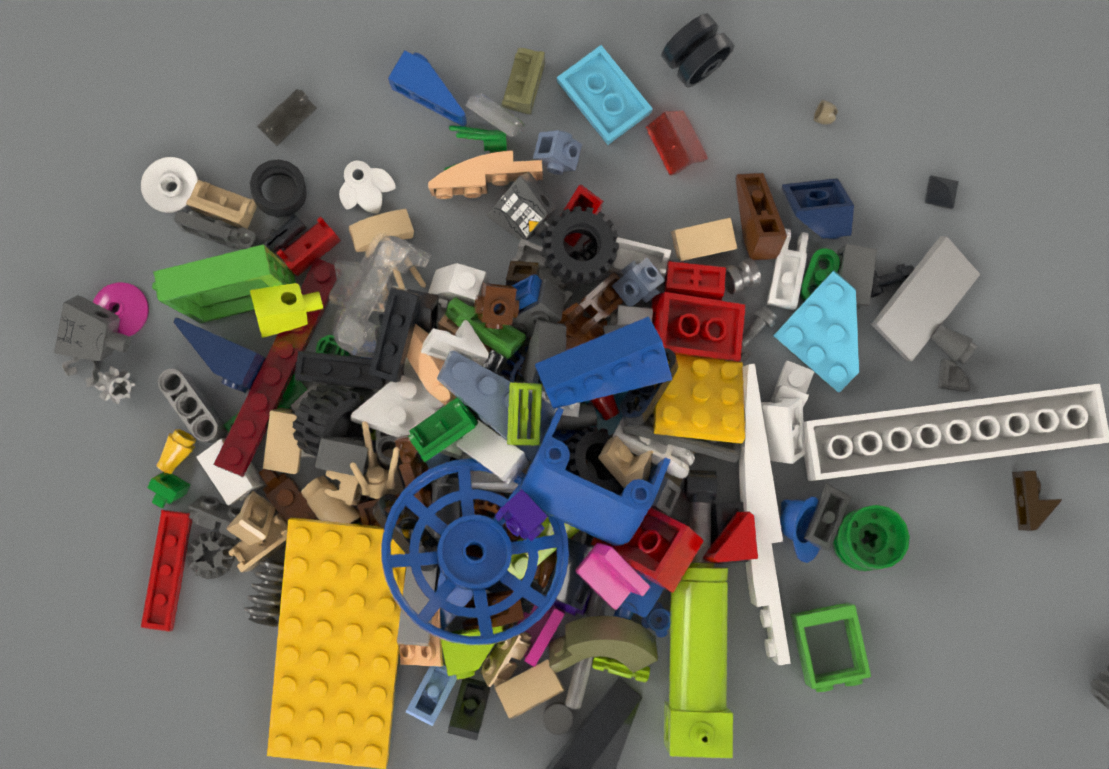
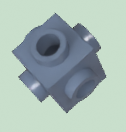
[533,130,582,175]
[612,258,665,307]

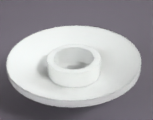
[141,157,198,213]

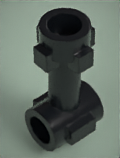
[871,264,914,298]

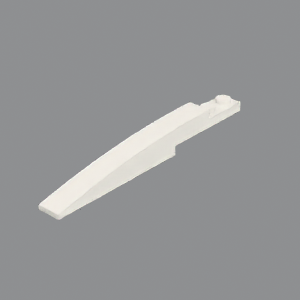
[739,364,791,665]

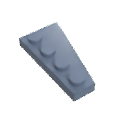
[437,351,556,462]

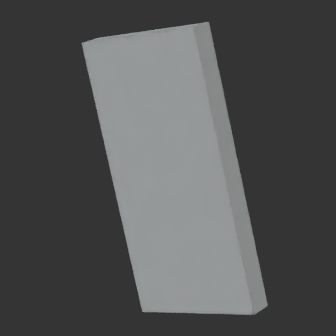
[871,236,980,362]

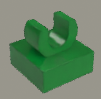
[147,472,191,509]

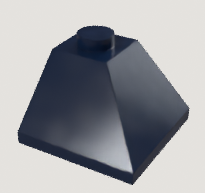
[782,178,854,239]

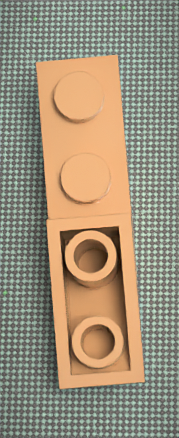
[428,151,543,199]

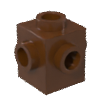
[474,282,519,329]

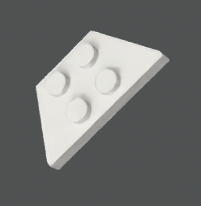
[351,375,462,459]

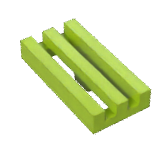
[507,382,542,445]

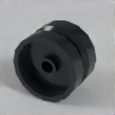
[661,13,735,88]

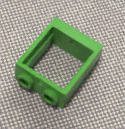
[790,602,871,692]

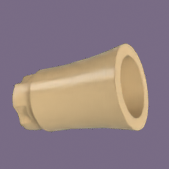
[301,475,362,525]

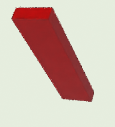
[141,510,193,632]

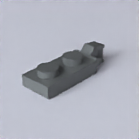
[174,210,258,249]

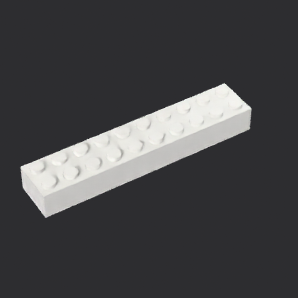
[804,384,1109,481]

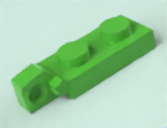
[445,297,526,359]

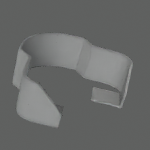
[62,357,100,387]

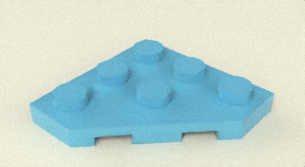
[774,270,859,393]

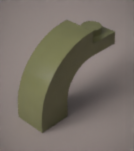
[549,616,658,673]

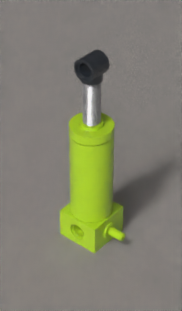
[664,470,733,758]

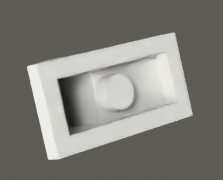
[421,320,489,366]
[770,361,814,408]

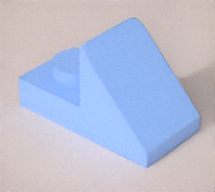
[406,665,457,726]

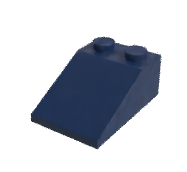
[173,317,266,394]

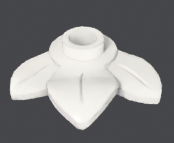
[339,161,396,214]

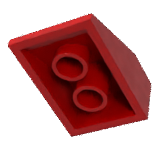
[651,292,746,362]
[591,493,704,593]

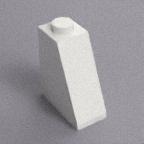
[428,263,489,307]

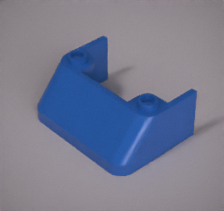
[519,407,671,546]

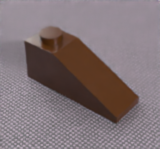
[735,173,787,260]

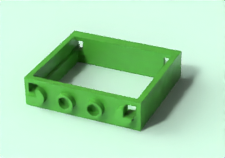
[152,244,296,324]

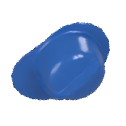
[780,497,820,563]

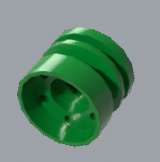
[833,505,910,572]

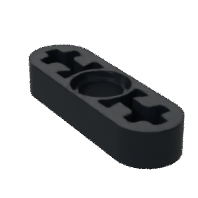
[620,348,678,426]
[372,494,438,572]

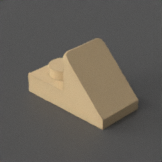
[598,436,653,488]
[227,491,276,545]

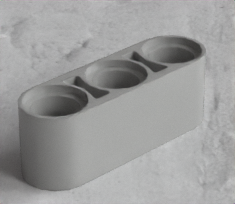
[158,369,226,443]

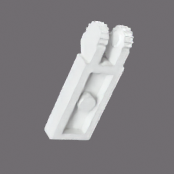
[766,228,808,310]
[612,417,695,479]

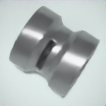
[725,258,761,295]

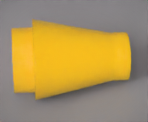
[156,429,196,474]

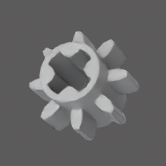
[94,366,135,404]

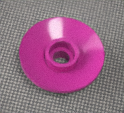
[93,282,149,336]

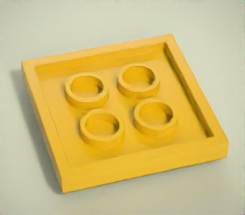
[654,355,745,444]

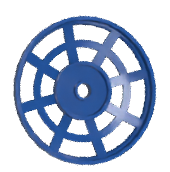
[381,459,569,646]

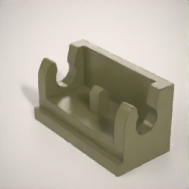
[501,48,545,115]

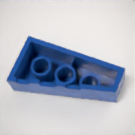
[535,316,673,409]

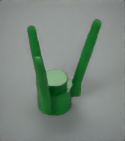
[444,125,507,171]

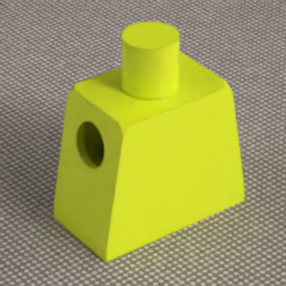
[250,283,323,338]

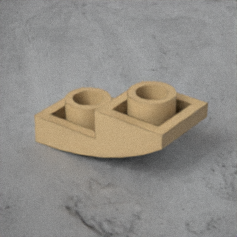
[349,209,414,252]

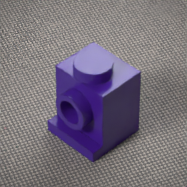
[495,489,548,542]

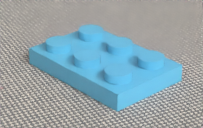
[557,45,653,145]

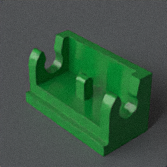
[408,397,479,462]

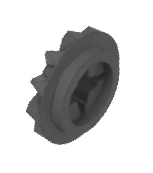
[186,532,234,579]

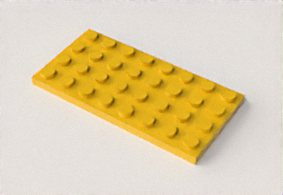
[267,517,411,769]

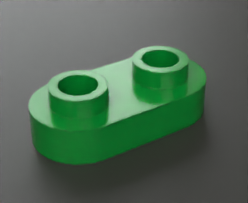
[800,248,840,301]

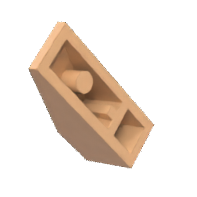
[407,324,456,405]

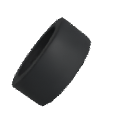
[250,159,307,218]

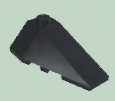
[546,677,642,769]

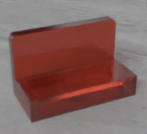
[645,111,708,176]

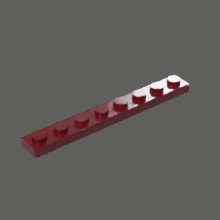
[213,258,343,478]

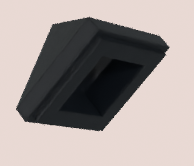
[925,175,959,209]

